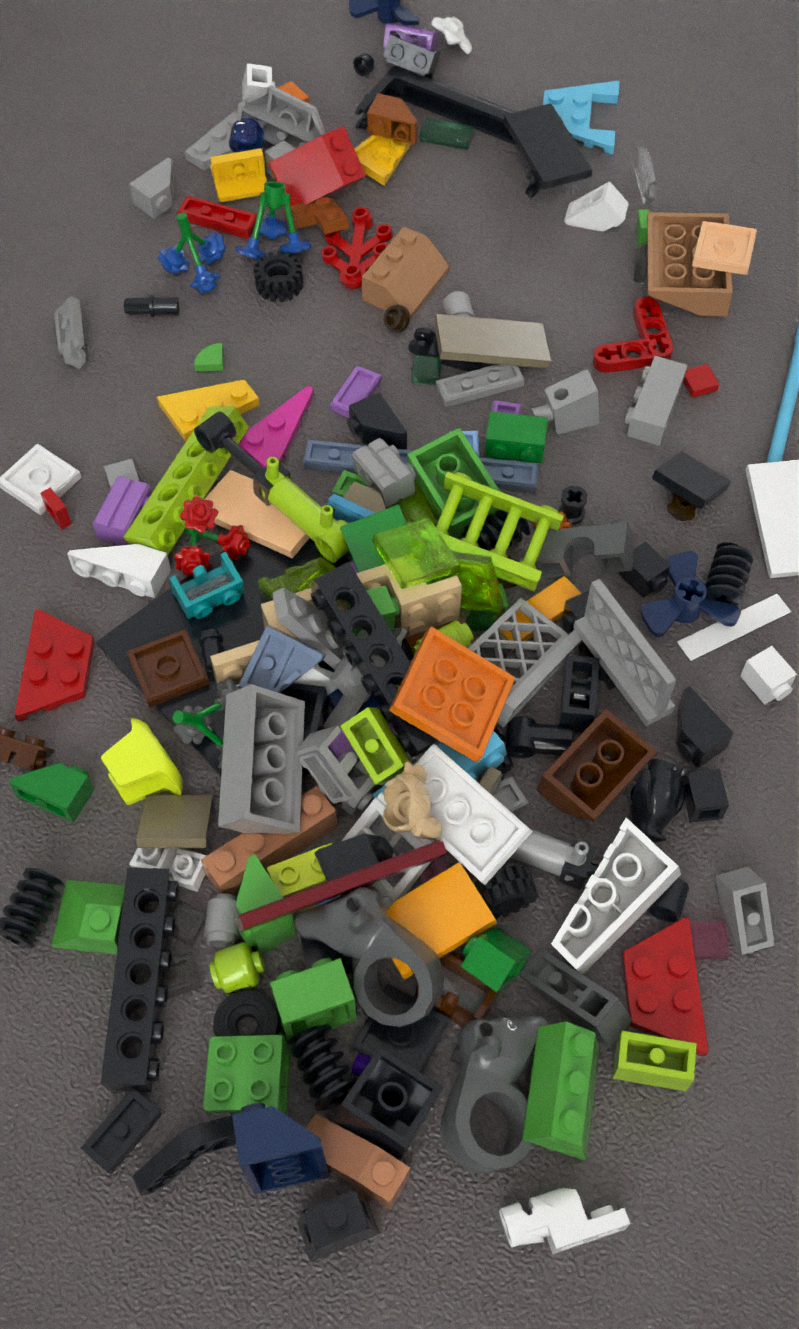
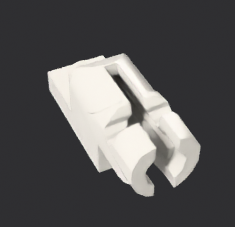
[499,1188,630,1254]

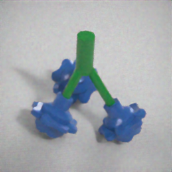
[157,213,226,294]

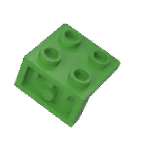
[203,1035,291,1115]

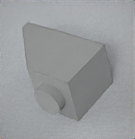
[129,158,175,219]
[716,867,775,955]

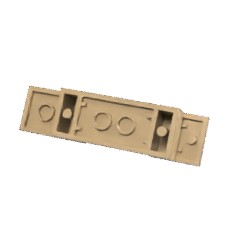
[210,555,462,691]

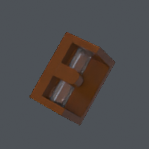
[415,952,500,1027]

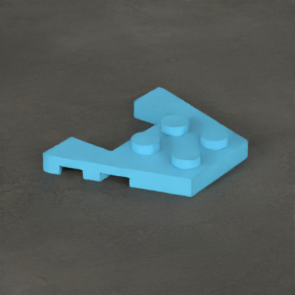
[543,81,619,154]

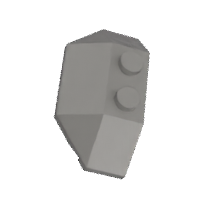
[235,85,326,149]

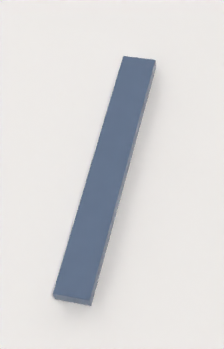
[303,440,538,493]

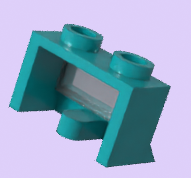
[169,552,244,619]

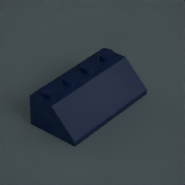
[232,1103,330,1194]

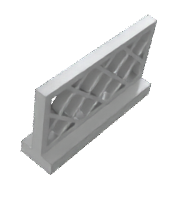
[573,578,676,727]
[468,598,582,728]

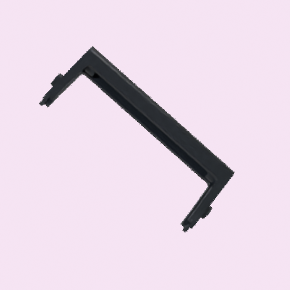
[355,65,572,198]

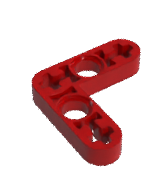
[593,297,673,373]

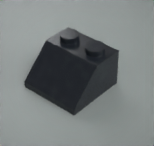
[334,1047,443,1161]

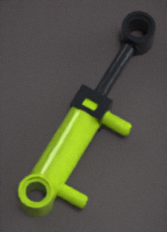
[194,411,349,563]

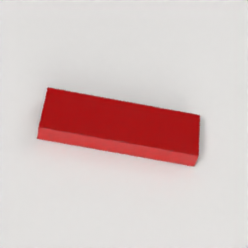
[177,195,257,239]

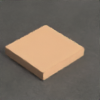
[692,221,757,275]

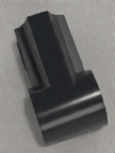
[506,716,572,759]

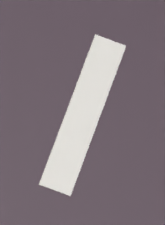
[677,594,791,661]

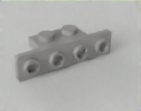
[323,627,407,729]

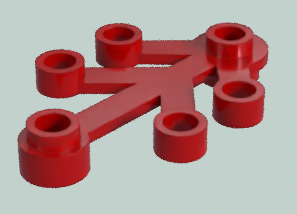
[321,207,393,289]

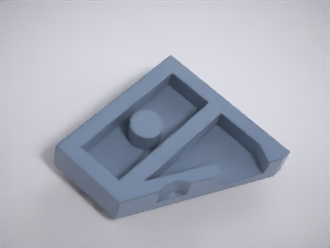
[238,625,327,693]

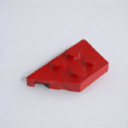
[14,609,95,721]
[621,918,709,1056]

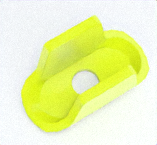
[101,718,183,805]

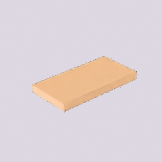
[203,470,310,558]

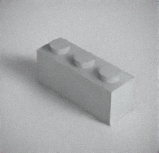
[625,356,688,446]

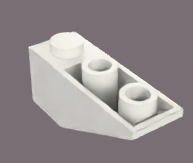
[67,544,171,599]

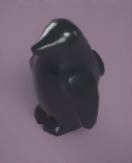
[630,759,689,844]

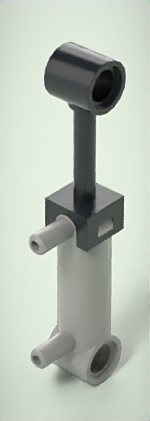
[510,828,689,922]

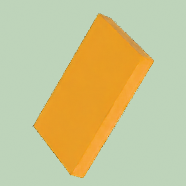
[387,862,497,980]

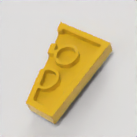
[354,135,411,186]
[157,379,260,441]

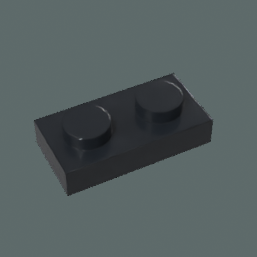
[81,1088,162,1175]

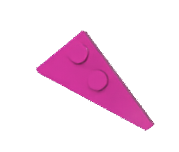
[238,385,314,467]

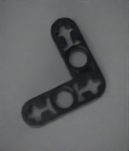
[133,1115,236,1196]

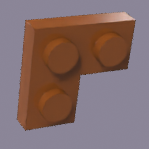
[283,197,349,235]

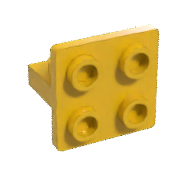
[210,148,267,202]

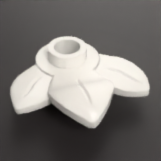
[432,17,472,54]

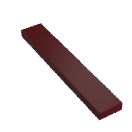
[236,840,447,933]

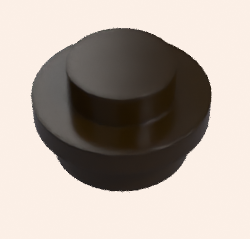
[384,305,410,333]

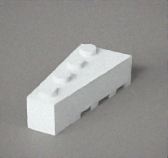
[551,818,681,975]

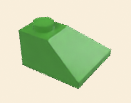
[51,880,125,954]

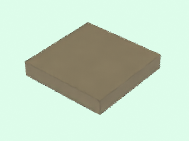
[136,795,214,848]

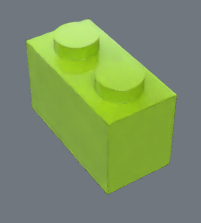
[340,707,413,785]
[612,1031,697,1092]

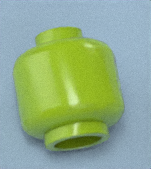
[209,942,265,995]

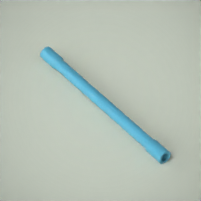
[766,324,799,463]

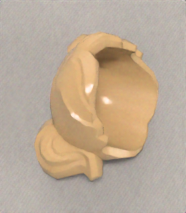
[383,761,442,840]

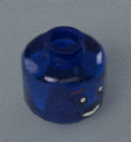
[229,118,264,153]

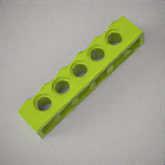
[124,407,249,556]

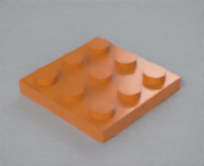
[389,626,516,762]

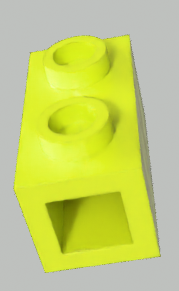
[267,843,332,898]

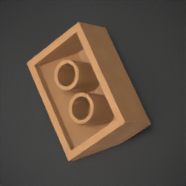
[362,226,450,319]

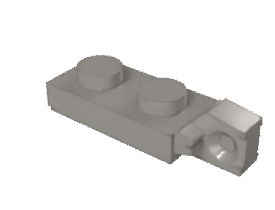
[54,296,86,369]

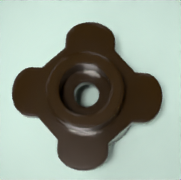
[667,493,697,521]

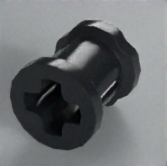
[558,486,588,525]

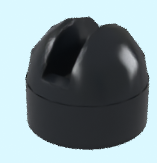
[353,53,374,76]

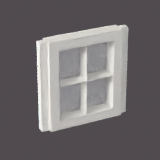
[342,792,435,901]

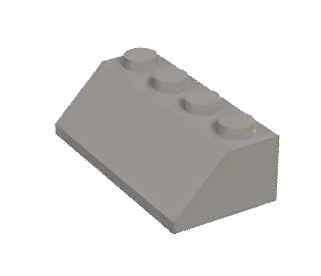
[218,684,305,834]

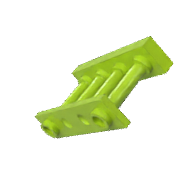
[419,472,564,592]

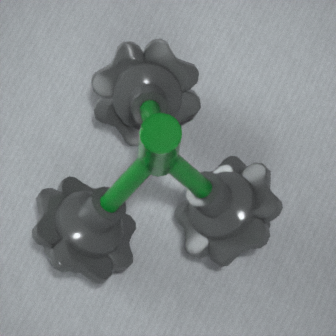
[173,679,242,770]

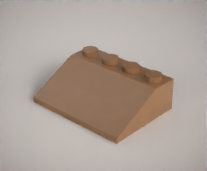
[647,212,732,317]

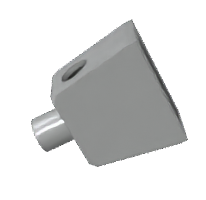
[531,369,600,434]

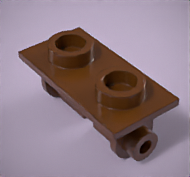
[0,727,55,771]

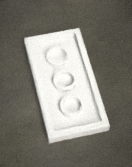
[745,460,799,578]
[414,743,533,885]

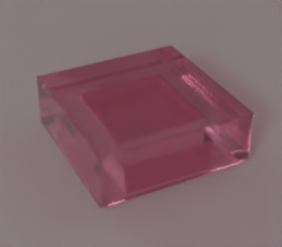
[690,921,730,960]

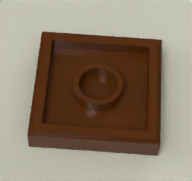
[126,629,209,708]

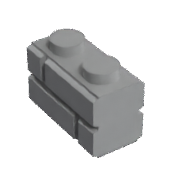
[352,438,416,508]

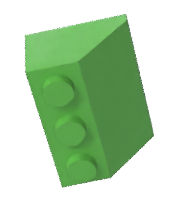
[522,1021,600,1160]

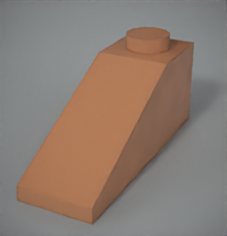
[306,1113,410,1210]

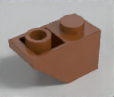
[367,93,417,145]

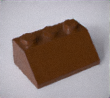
[537,709,658,822]

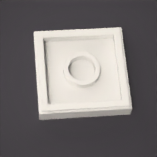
[0,444,82,515]

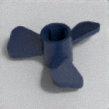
[349,0,419,25]
[641,551,741,637]

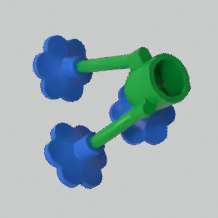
[235,181,312,259]

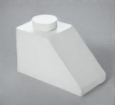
[564,181,629,232]

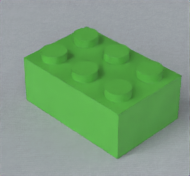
[407,427,501,539]

